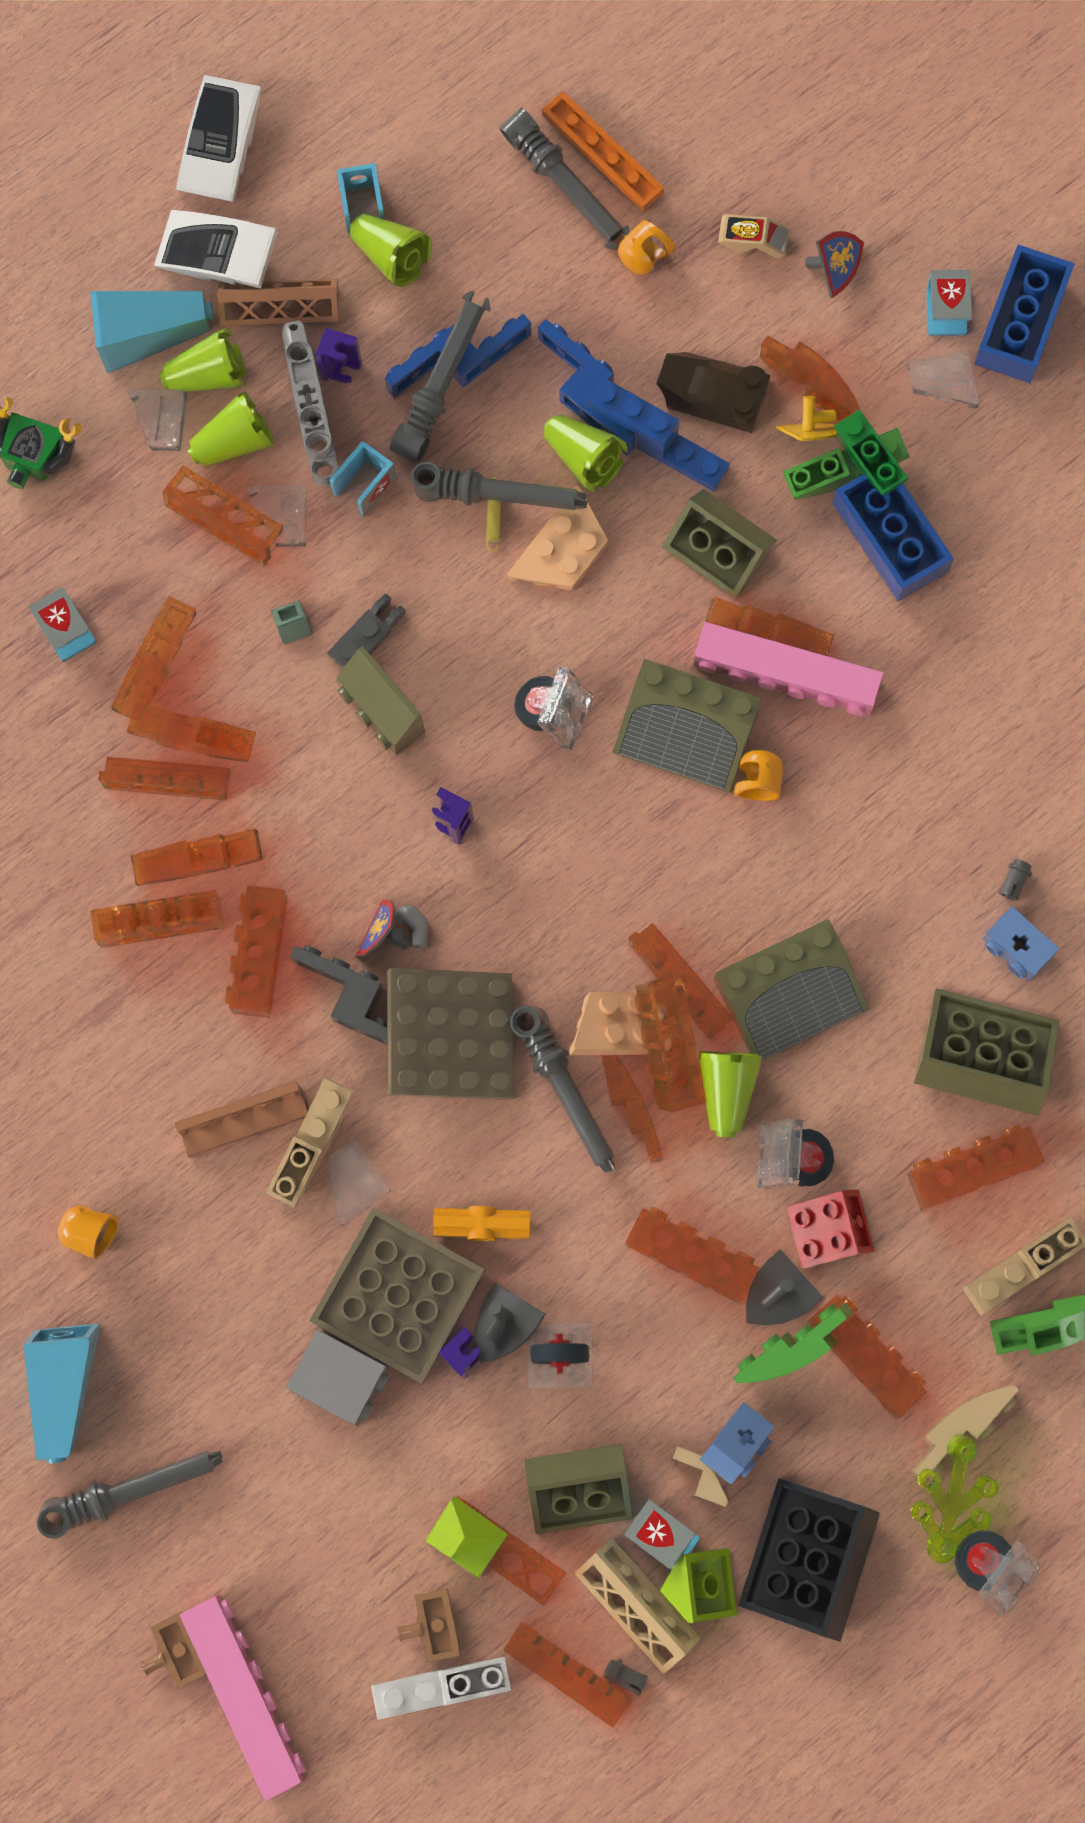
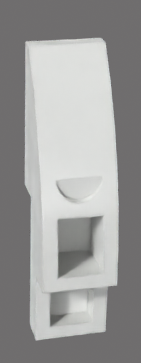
[371,1657,511,1720]

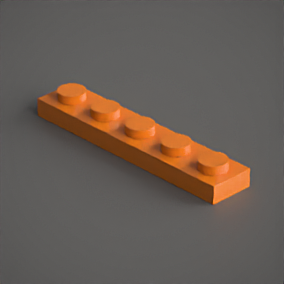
[542,91,664,212]

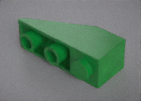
[834,409,909,496]

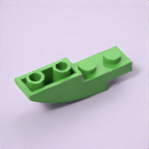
[783,427,910,500]
[990,1294,1085,1356]
[733,1302,853,1383]

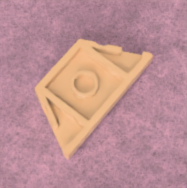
[507,485,608,591]
[569,992,685,1055]

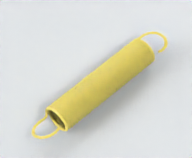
[486,477,501,551]

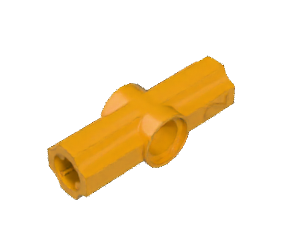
[433,1206,531,1241]

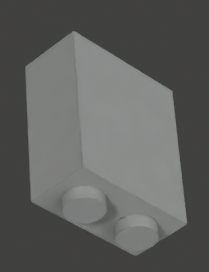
[286,1330,389,1426]

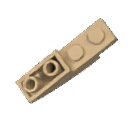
[266,1077,354,1208]
[962,1217,1085,1316]
[910,1385,1019,1481]

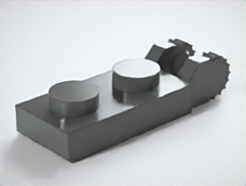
[327,594,406,668]

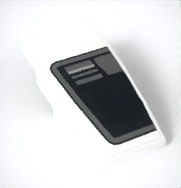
[176,75,262,203]
[154,210,278,289]

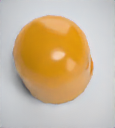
[618,220,675,275]
[734,750,784,801]
[58,1205,119,1259]

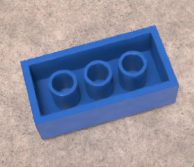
[974,244,1075,384]
[832,474,954,601]

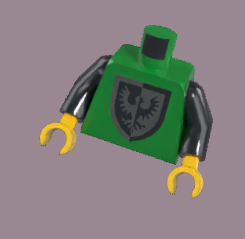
[0,397,82,490]

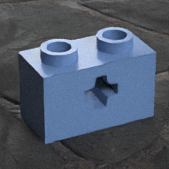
[982,906,1060,981]
[700,1402,775,1484]

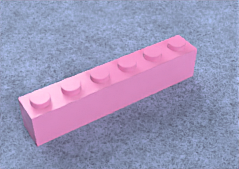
[693,622,883,716]
[179,1595,306,1801]

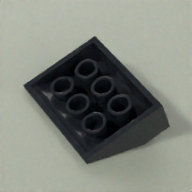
[738,1478,880,1642]

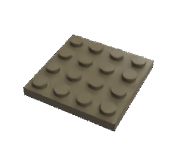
[387,968,514,1100]
[309,1208,486,1385]

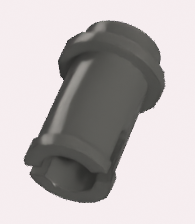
[999,859,1032,901]
[603,1659,648,1696]

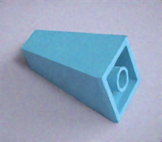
[90,291,214,372]
[23,1323,100,1463]

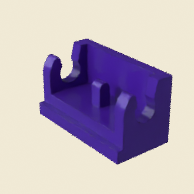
[315,328,362,383]
[432,787,474,845]
[439,1328,480,1379]

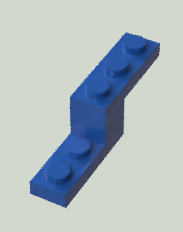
[384,314,532,398]
[538,319,636,456]
[585,376,730,492]

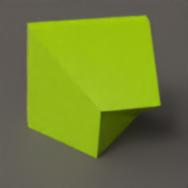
[425,1496,508,1579]
[660,1548,737,1623]

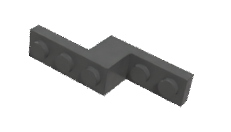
[290,945,388,1046]

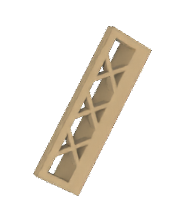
[574,1538,701,1674]

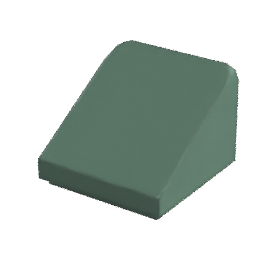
[271,600,311,644]

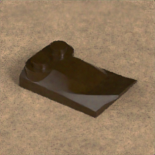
[656,352,770,433]

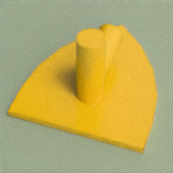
[776,396,837,442]

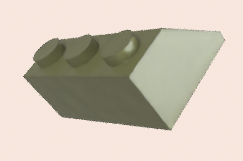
[662,489,777,598]
[336,645,425,755]
[524,1444,633,1534]

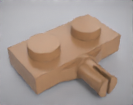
[397,1588,461,1663]
[141,1612,207,1689]

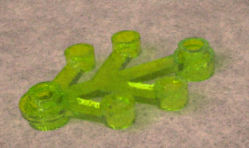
[911,1434,999,1563]

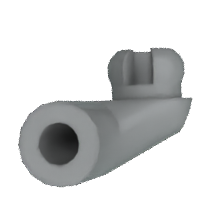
[396,905,428,948]

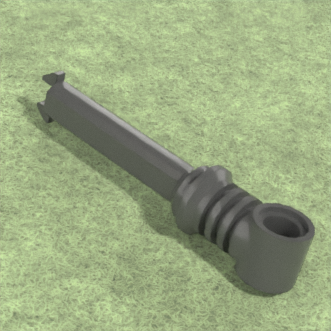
[499,107,630,250]
[390,291,491,463]
[411,461,588,510]
[510,1006,615,1173]
[37,1450,223,1539]

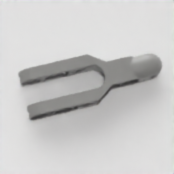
[282,320,338,487]

